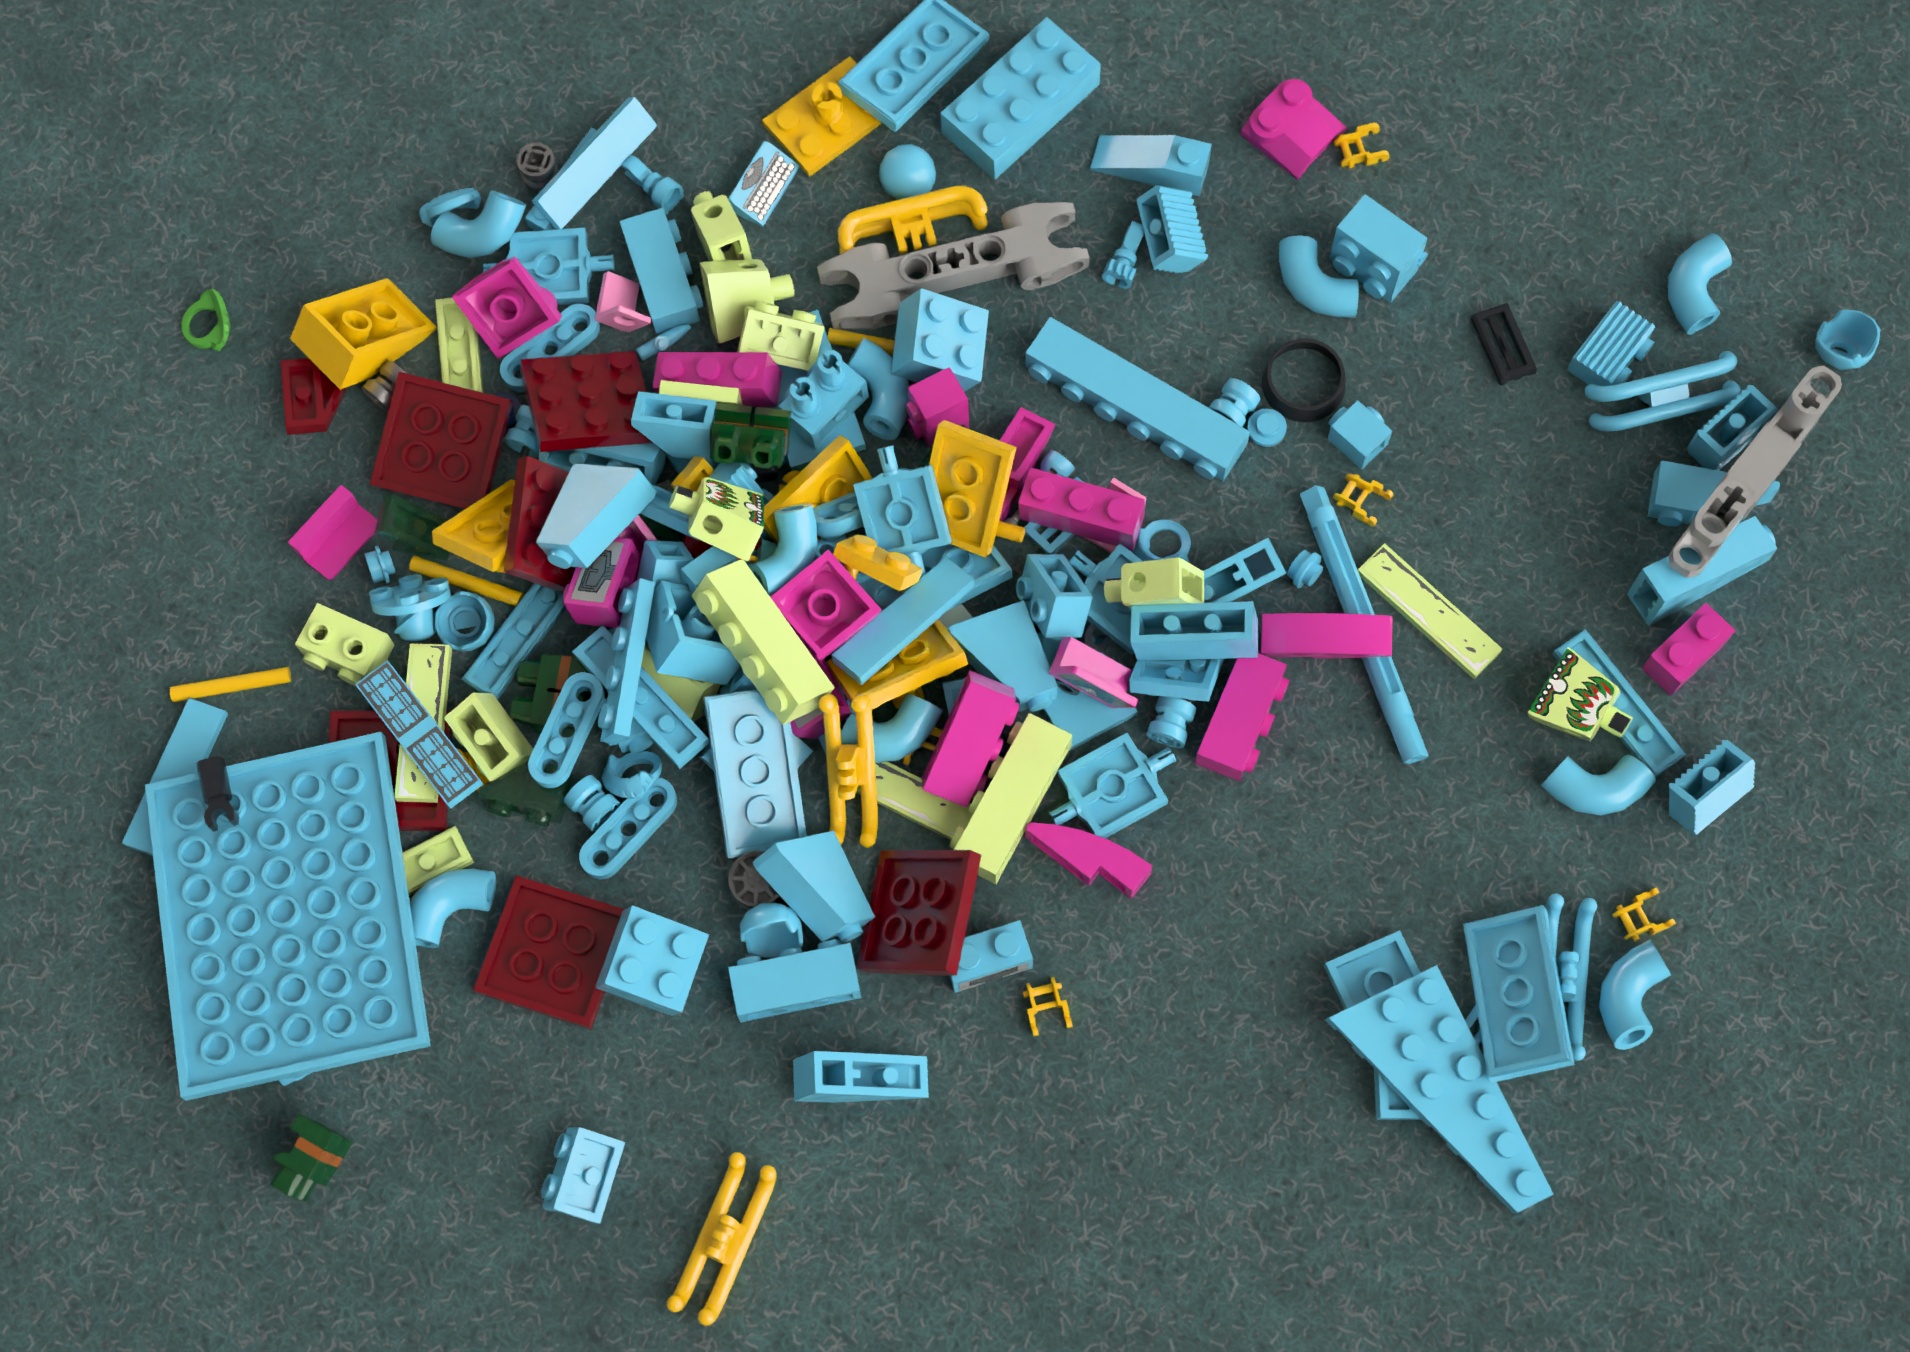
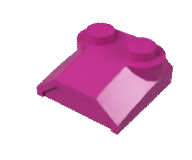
[1241,79,1347,180]
[452,256,562,359]
[770,550,881,662]

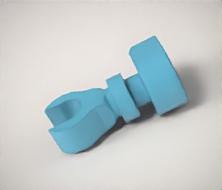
[621,155,684,215]
[1102,220,1144,289]

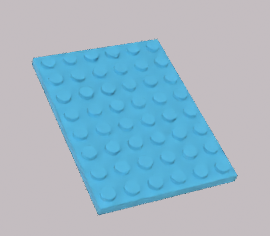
[145,732,431,1101]

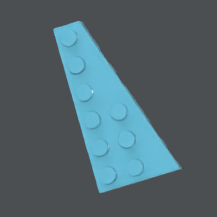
[1325,965,1553,1214]

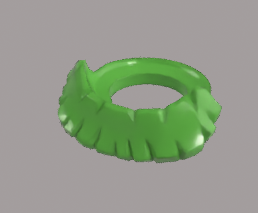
[181,289,230,351]

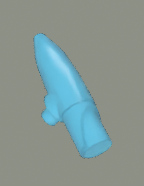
[636,324,691,361]

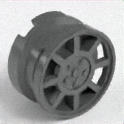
[728,851,783,911]

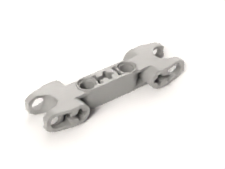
[817,202,1090,331]
[1669,366,1842,578]

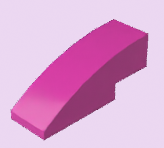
[999,407,1055,522]
[1261,613,1393,659]
[1025,822,1152,899]

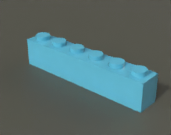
[1025,317,1250,481]

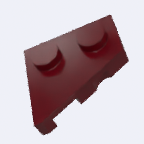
[281,358,348,435]

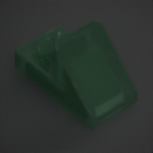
[374,495,449,560]

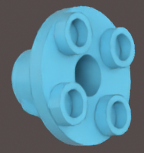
[369,574,451,642]

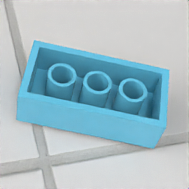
[940,17,1101,180]

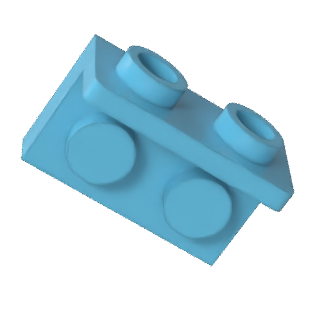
[541,1127,625,1224]

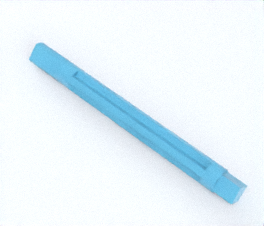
[1300,485,1429,764]

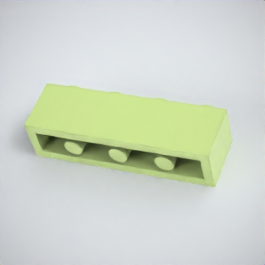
[691,559,835,725]
[949,713,1072,884]

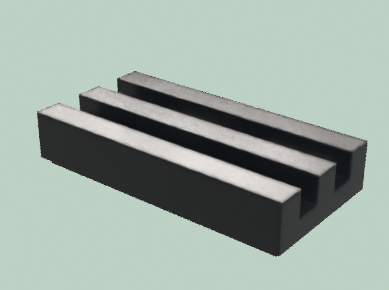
[1471,303,1537,385]

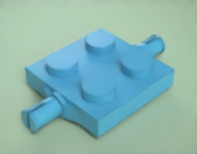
[483,228,615,306]
[853,445,952,579]
[1069,543,1143,655]
[1048,732,1176,838]

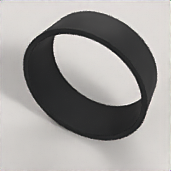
[1262,338,1346,422]

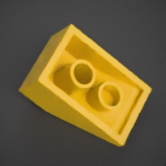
[290,278,437,389]

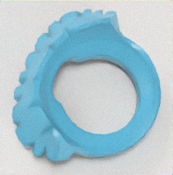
[419,188,482,227]
[1129,520,1191,563]
[601,751,662,799]

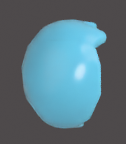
[879,144,936,200]
[1815,309,1881,370]
[434,591,495,651]
[740,903,803,958]

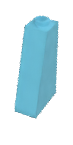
[1627,516,1778,627]

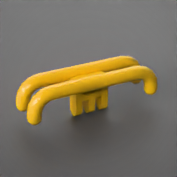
[838,186,988,254]
[818,693,878,848]
[666,1152,777,1326]

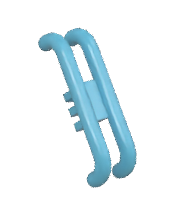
[1584,351,1741,432]
[1545,893,1597,1061]

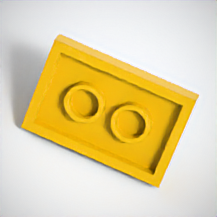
[762,56,882,177]
[929,420,1017,558]
[764,435,873,545]
[432,479,515,573]
[826,619,968,709]

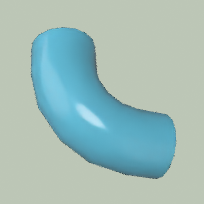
[431,191,526,258]
[1668,233,1732,335]
[1279,235,1359,318]
[847,337,909,440]
[748,503,818,597]
[841,693,943,763]
[1541,754,1656,816]
[410,869,496,948]
[1599,939,1671,1050]

